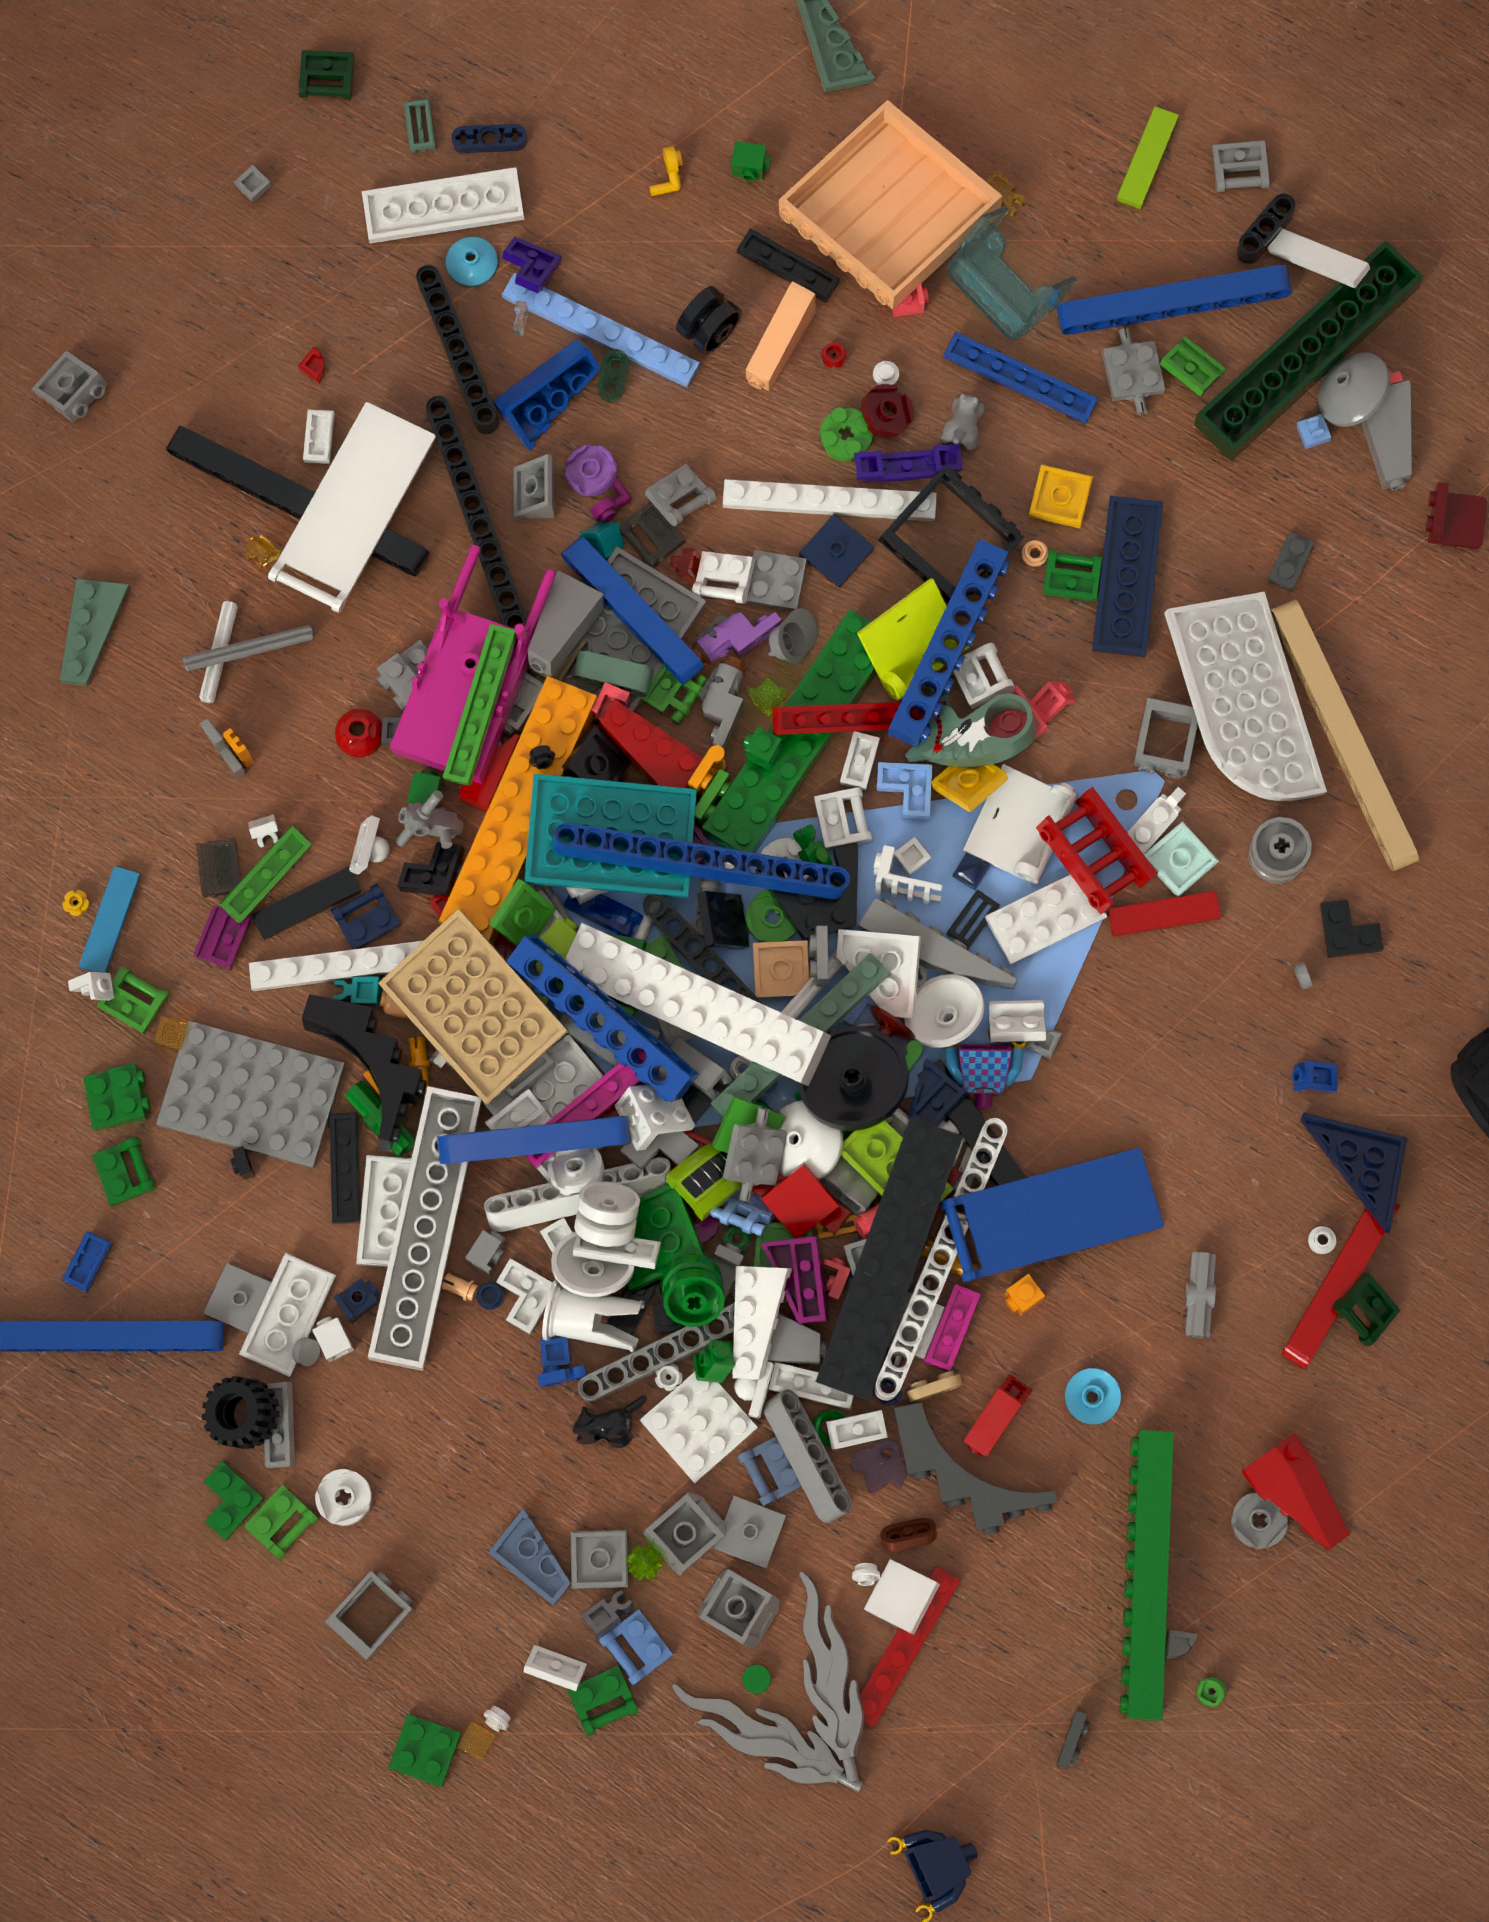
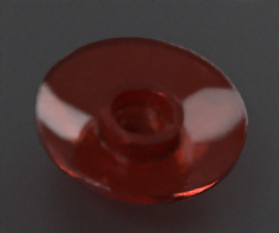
[869,1005,916,1041]

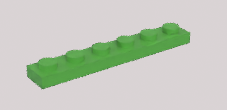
[443,624,517,786]

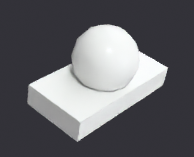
[349,815,390,874]
[734,1362,774,1420]

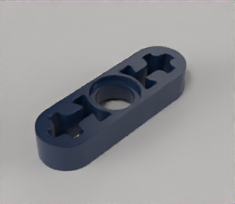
[451,124,528,153]

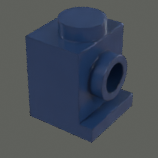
[334,1278,380,1322]

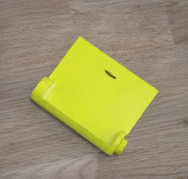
[857,578,973,701]

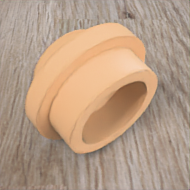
[1022,540,1049,567]

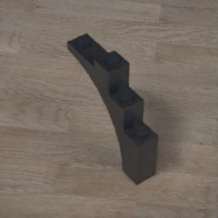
[302,994,427,1152]

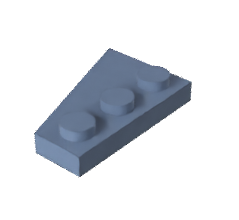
[488,1508,571,1606]

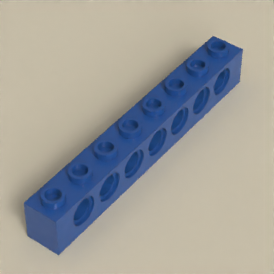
[888,539,1010,748]
[506,934,699,1103]

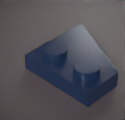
[908,1058,967,1126]

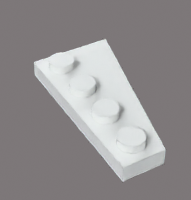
[733,1266,792,1380]

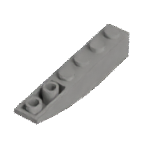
[859,898,1017,989]

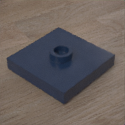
[799,514,874,588]

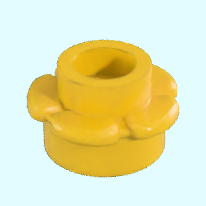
[62,890,89,916]

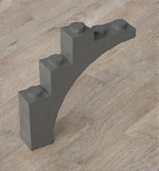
[894,1402,1058,1536]

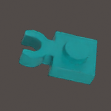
[333,977,382,1006]

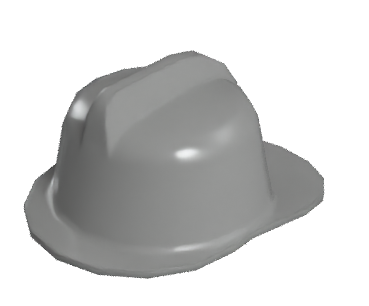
[767,608,818,664]

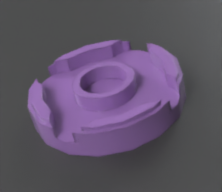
[565,444,618,497]

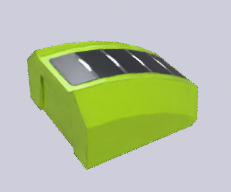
[665,1143,742,1221]

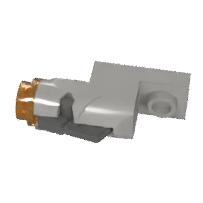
[699,655,746,752]

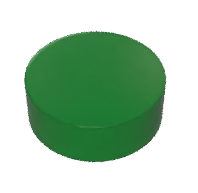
[742,1665,771,1694]

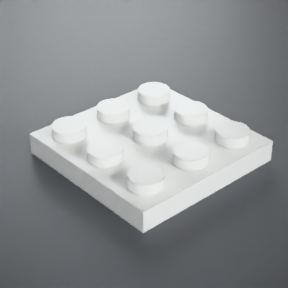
[640,1372,758,1484]

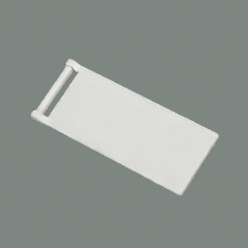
[268,402,436,613]

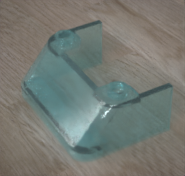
[947,206,1077,339]

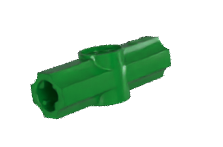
[344,1080,416,1157]

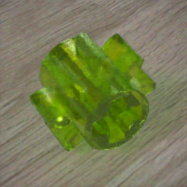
[626,1545,663,1581]

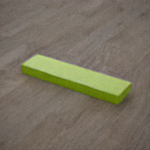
[1116,106,1179,209]

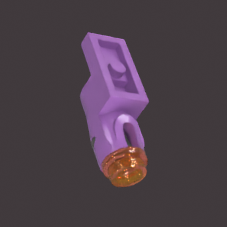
[691,612,782,666]

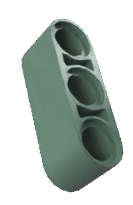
[572,651,654,697]

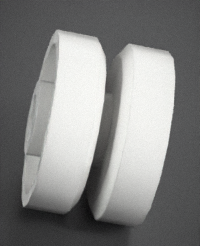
[574,1182,640,1247]

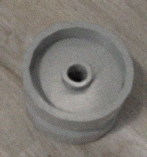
[1248,817,1312,884]

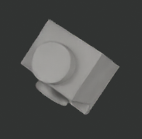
[465,1230,506,1276]

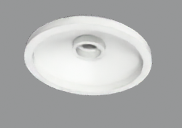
[904,974,984,1048]
[778,1100,843,1180]
[551,1231,635,1297]

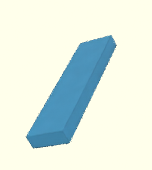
[78,866,141,973]

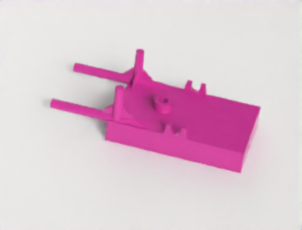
[390,545,556,784]

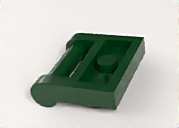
[299,50,355,100]
[1333,1272,1401,1346]

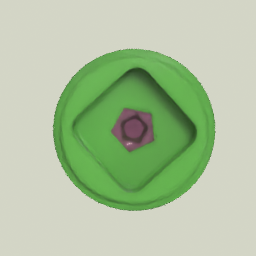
[1197,1676,1227,1707]

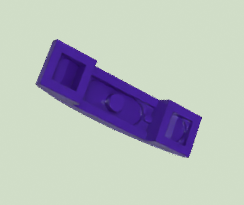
[854,444,963,482]

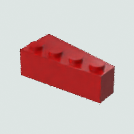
[597,700,703,788]

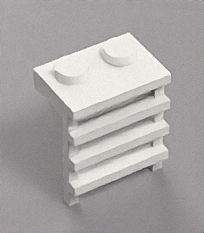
[874,845,942,905]

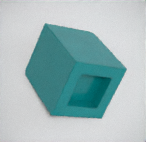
[579,522,624,558]

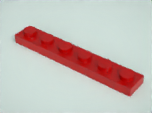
[772,701,923,735]
[859,1566,961,1728]

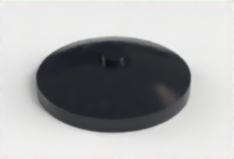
[797,1026,909,1131]

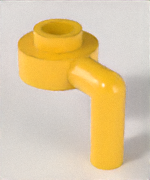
[649,146,683,196]

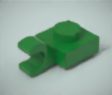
[793,824,833,865]

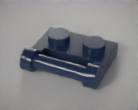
[330,883,401,950]

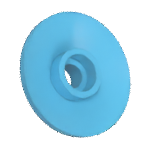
[446,237,498,287]
[1065,1368,1121,1425]

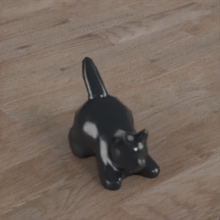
[572,1395,647,1448]

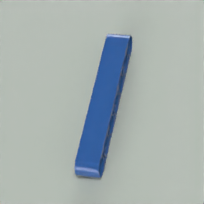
[561,536,704,685]
[437,1116,631,1164]

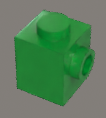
[731,141,771,181]
[743,726,782,771]

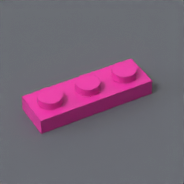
[924,1284,981,1372]

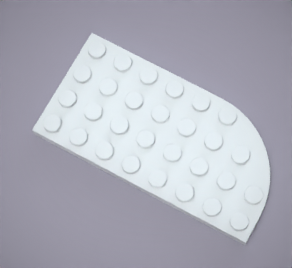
[1164,591,1327,801]

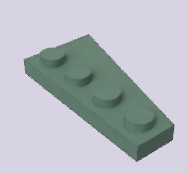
[796,0,875,93]
[60,579,130,686]

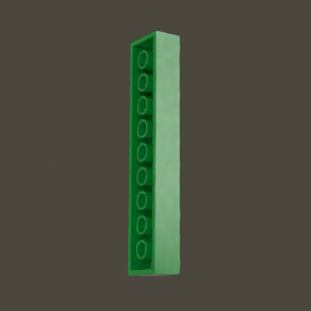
[702,609,877,853]
[1119,1430,1174,1721]

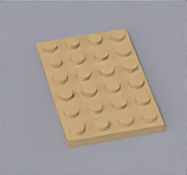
[378,909,569,1105]

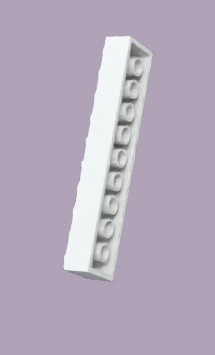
[565,923,831,1086]
[368,1086,482,1371]

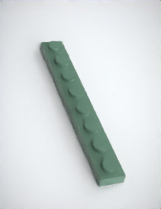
[710,953,890,1118]

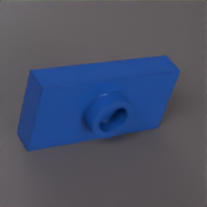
[62,1231,113,1293]

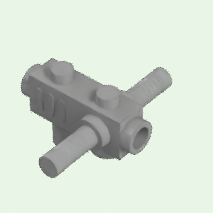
[396,790,463,849]

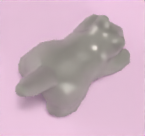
[940,394,985,451]

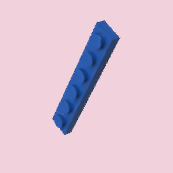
[944,332,1098,424]

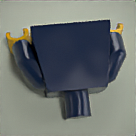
[887,1830,978,1922]

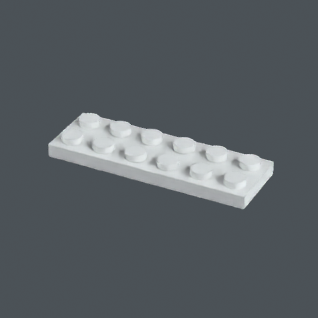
[362,167,524,244]

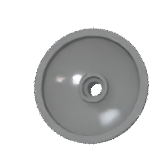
[1318,352,1390,427]

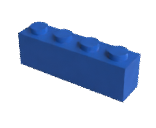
[492,340,601,451]

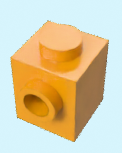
[1004,1274,1045,1316]

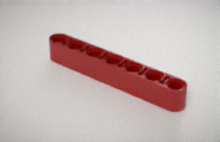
[1281,1203,1400,1369]

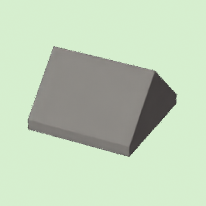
[513,454,555,519]

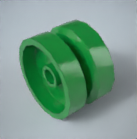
[661,1254,725,1327]

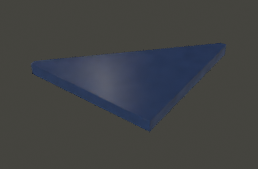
[1301,1113,1407,1233]

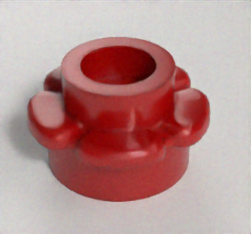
[821,343,847,368]

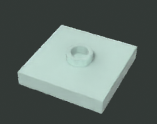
[1144,821,1219,897]

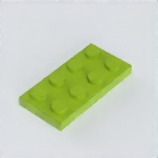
[841,1121,954,1204]

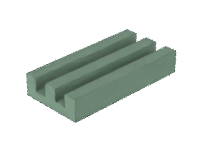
[404,99,436,154]

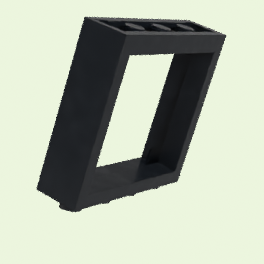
[878,466,1024,603]

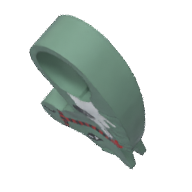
[905,687,1038,767]

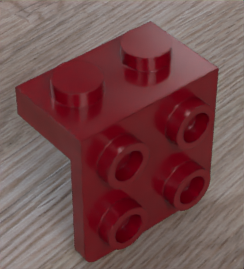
[1425,482,1487,549]

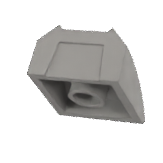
[644,1492,726,1576]
[698,1568,780,1649]

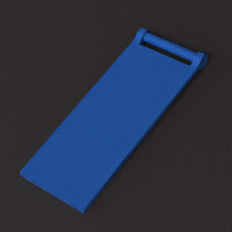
[940,1148,1163,1283]

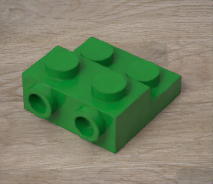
[83,1063,151,1131]

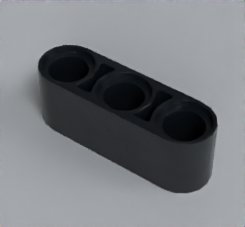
[1237,193,1296,264]

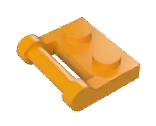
[688,745,726,801]

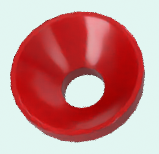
[335,709,382,758]

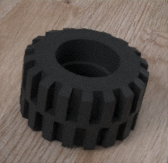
[202,1376,280,1449]

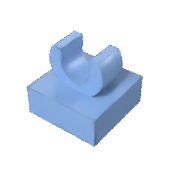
[1296,414,1331,449]

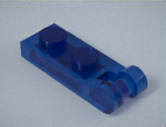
[564,894,643,938]

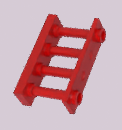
[1036,787,1158,915]

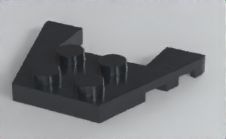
[755,843,858,941]

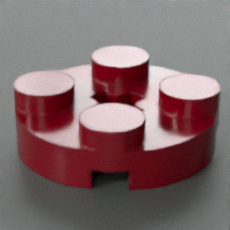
[861,384,914,437]

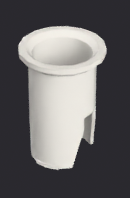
[542,1279,644,1352]

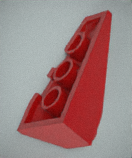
[1241,1433,1350,1550]

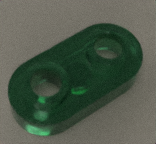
[597,349,629,402]

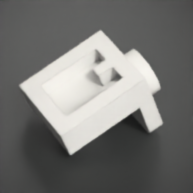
[68,972,114,1001]

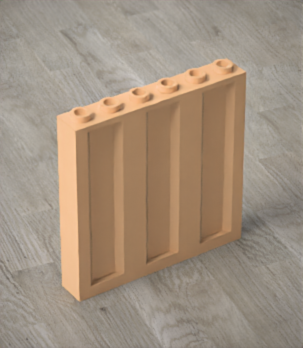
[779,100,1002,309]

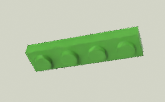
[219,826,312,923]

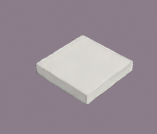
[864,1559,940,1635]

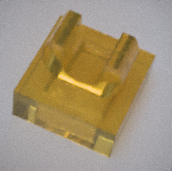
[245,536,282,569]

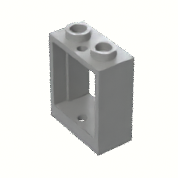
[1133,698,1198,778]
[325,1571,415,1661]

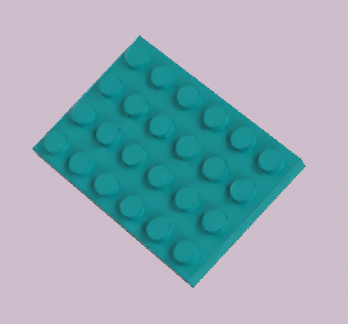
[524,774,697,898]

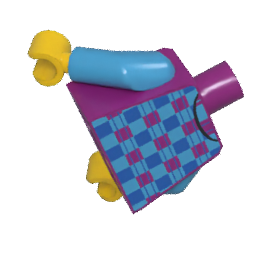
[945,1041,1027,1108]

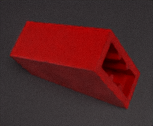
[963,1374,1032,1457]

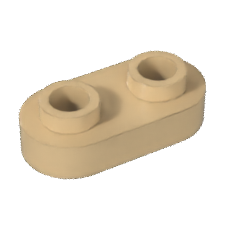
[907,1371,963,1403]

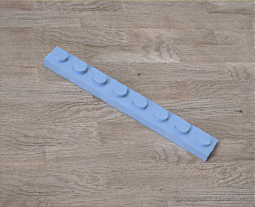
[502,273,700,388]

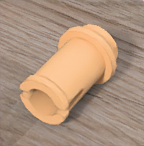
[442,1273,479,1302]

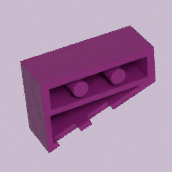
[761,1236,830,1324]

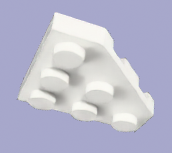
[836,929,921,1019]

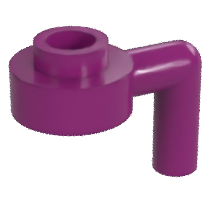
[590,476,631,522]

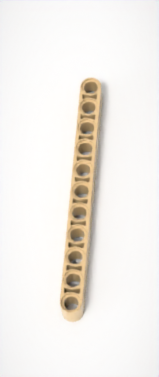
[1270,599,1419,872]

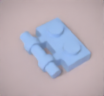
[711,1189,775,1236]

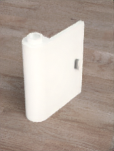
[963,764,1078,884]

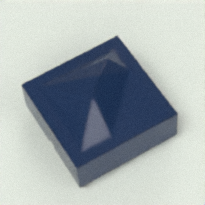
[952,852,990,891]

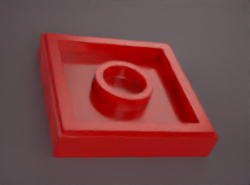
[761,1162,839,1239]

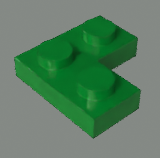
[204,1461,264,1541]

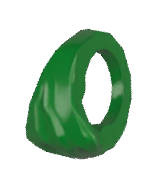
[812,1409,846,1447]

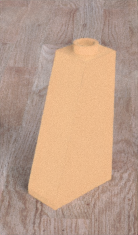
[745,281,816,391]

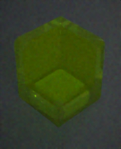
[748,677,787,717]

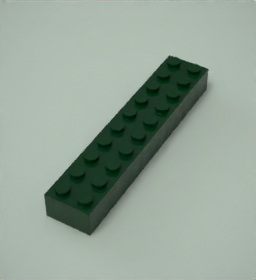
[1194,241,1424,462]

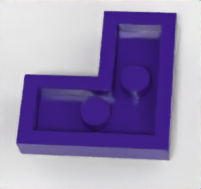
[502,237,562,293]

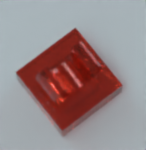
[670,548,701,583]

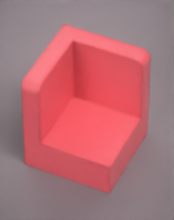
[592,682,631,721]

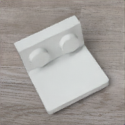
[614,1084,695,1151]

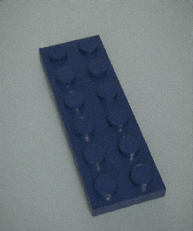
[1092,496,1163,657]

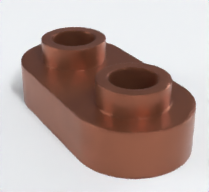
[880,1518,937,1552]

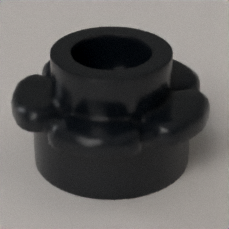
[529,745,555,769]

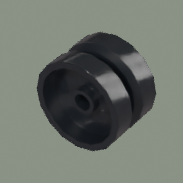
[676,286,742,355]

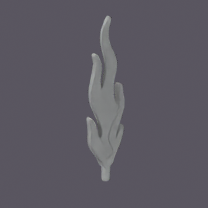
[799,1572,864,1782]
[672,1684,863,1792]

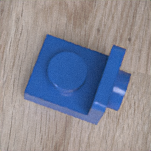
[1292,1060,1337,1093]

